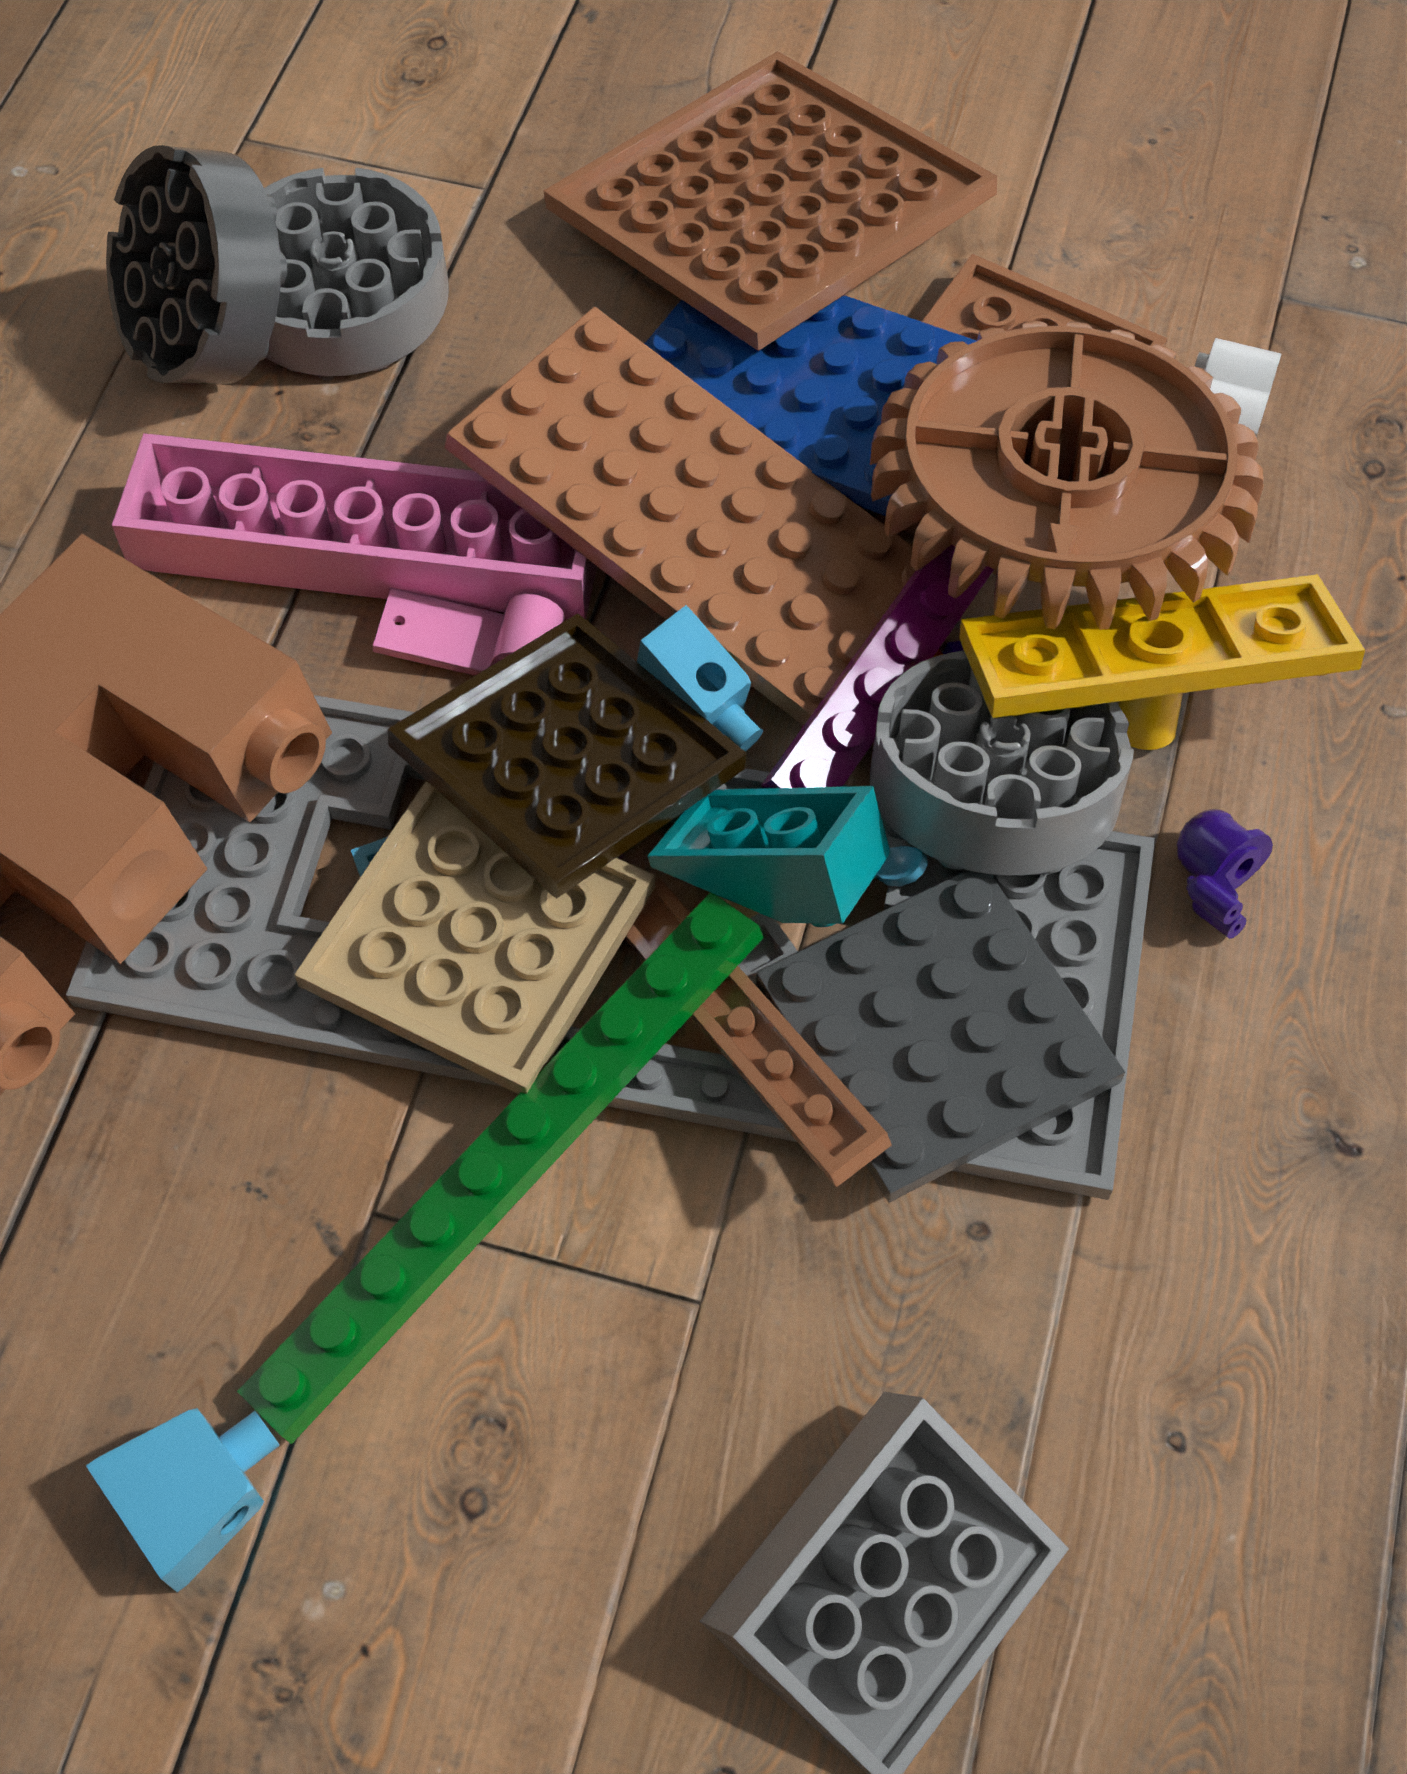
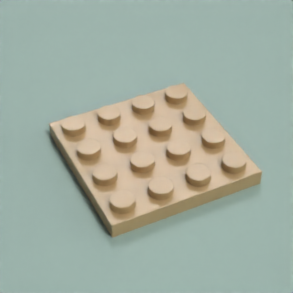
[294,781,655,1094]

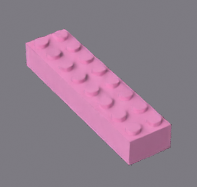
[112,433,597,620]

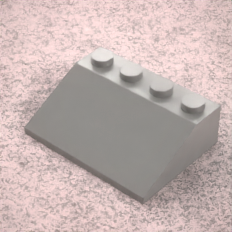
[700,1392,1069,1774]

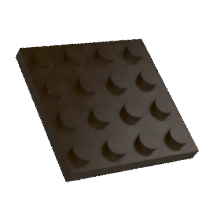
[387,613,747,899]

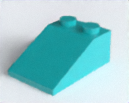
[648,786,891,927]

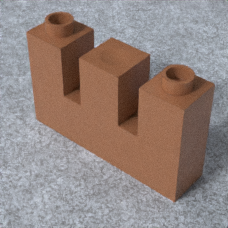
[0,534,332,1095]

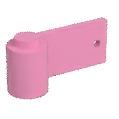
[373,588,565,676]

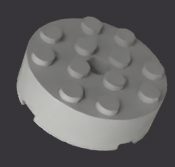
[264,168,449,376]
[870,651,1134,876]

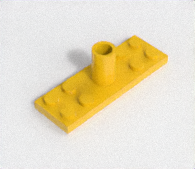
[959,574,1365,750]

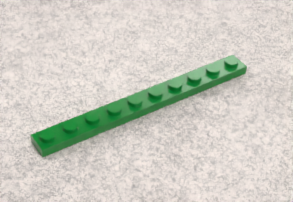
[237,892,763,1444]

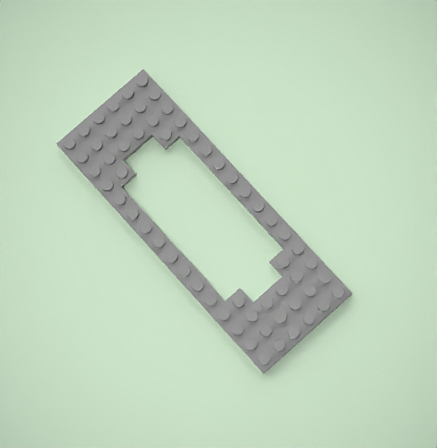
[66,695,1155,1200]

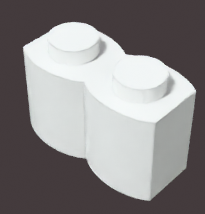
[1195,338,1281,437]

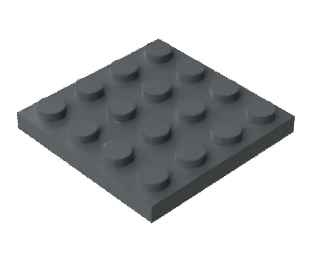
[756,870,1125,1203]

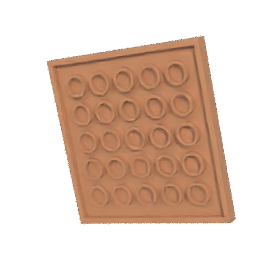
[543,51,997,351]

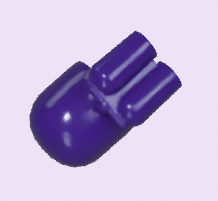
[1177,809,1273,939]

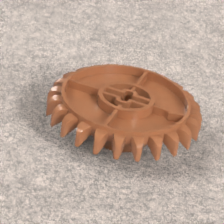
[870,321,1264,630]

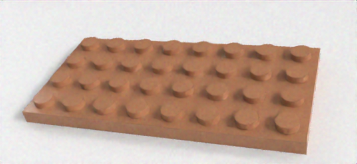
[444,306,916,726]

